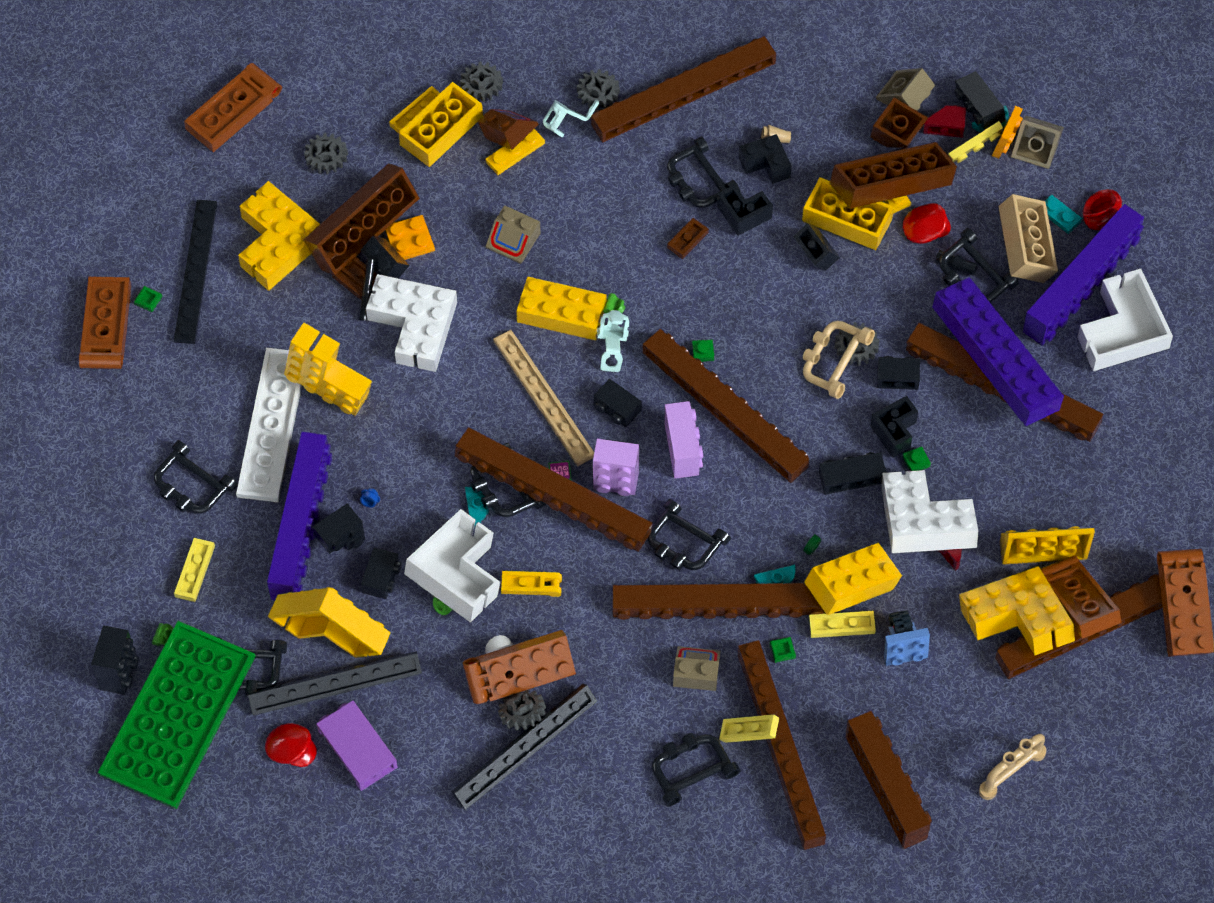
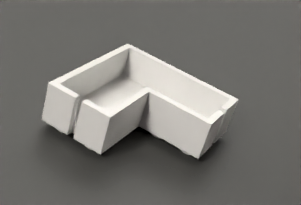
[1077,269,1173,371]
[366,274,457,372]
[882,470,978,553]
[404,509,500,622]

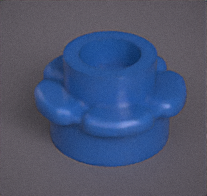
[360,488,380,508]

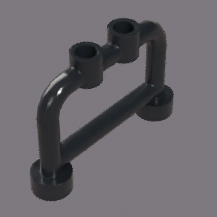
[667,136,741,208]
[939,228,1019,303]
[154,440,237,514]
[470,443,546,517]
[647,499,731,570]
[215,636,287,696]
[652,733,741,807]

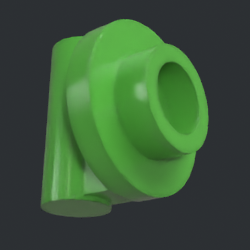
[603,293,625,313]
[433,597,453,615]
[152,623,173,646]

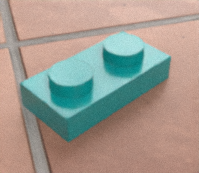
[1045,195,1082,234]

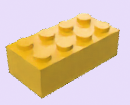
[399,82,483,167]
[802,177,894,250]
[516,276,607,340]
[804,543,902,615]

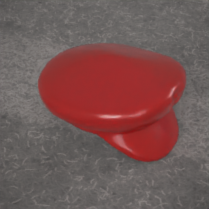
[1083,189,1122,230]
[903,203,951,244]
[265,723,317,767]

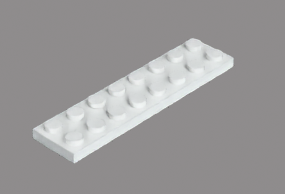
[236,348,302,502]

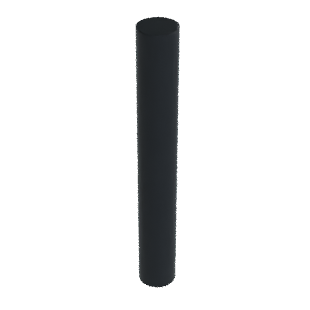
[359,259,375,321]

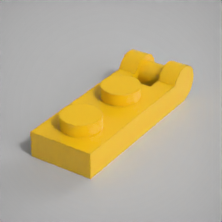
[501,571,562,597]

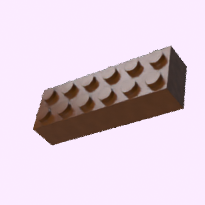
[830,142,957,209]
[303,163,420,275]
[845,711,932,849]

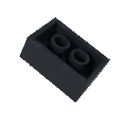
[91,625,139,695]

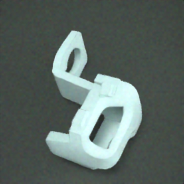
[543,100,599,137]
[597,310,629,372]

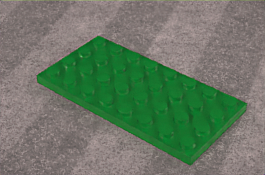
[98,621,256,809]

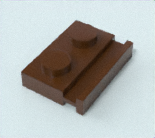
[332,257,377,301]

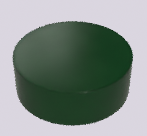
[803,534,822,556]

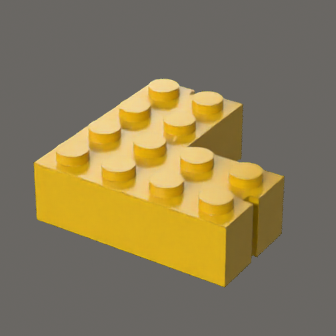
[238,181,320,291]
[284,323,372,416]
[959,566,1075,655]
[268,587,391,658]

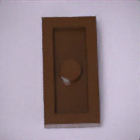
[667,218,709,259]

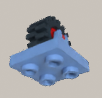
[884,610,930,666]

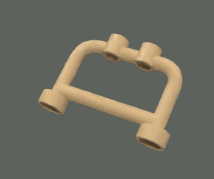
[803,321,875,399]
[979,734,1046,800]

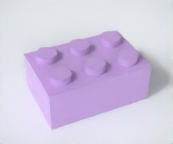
[664,401,703,479]
[593,439,639,496]

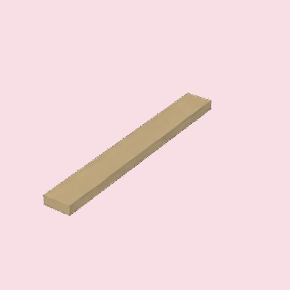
[493,330,594,467]

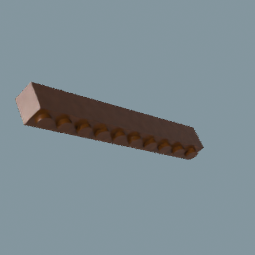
[591,36,776,143]
[906,323,1104,442]
[643,329,809,483]
[455,427,652,552]
[995,574,1187,679]
[613,583,826,620]
[738,640,826,850]

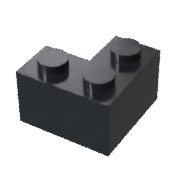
[739,134,792,184]
[717,185,773,236]
[870,396,918,458]
[313,503,365,554]

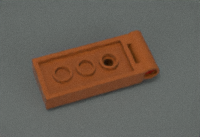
[184,63,282,152]
[79,277,131,369]
[1157,549,1214,657]
[1041,555,1122,639]
[463,630,576,704]

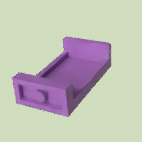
[317,701,398,791]

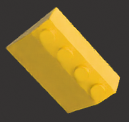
[1000,526,1095,564]

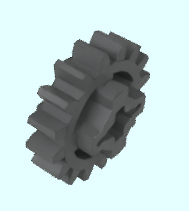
[460,61,503,102]
[577,69,620,110]
[304,133,348,174]
[834,322,880,366]
[498,689,546,731]

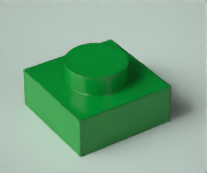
[692,340,714,362]
[903,447,931,471]

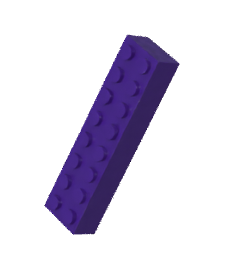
[1023,204,1144,346]
[932,277,1064,427]
[267,432,332,601]

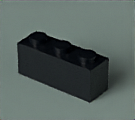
[954,71,1006,130]
[819,452,887,495]

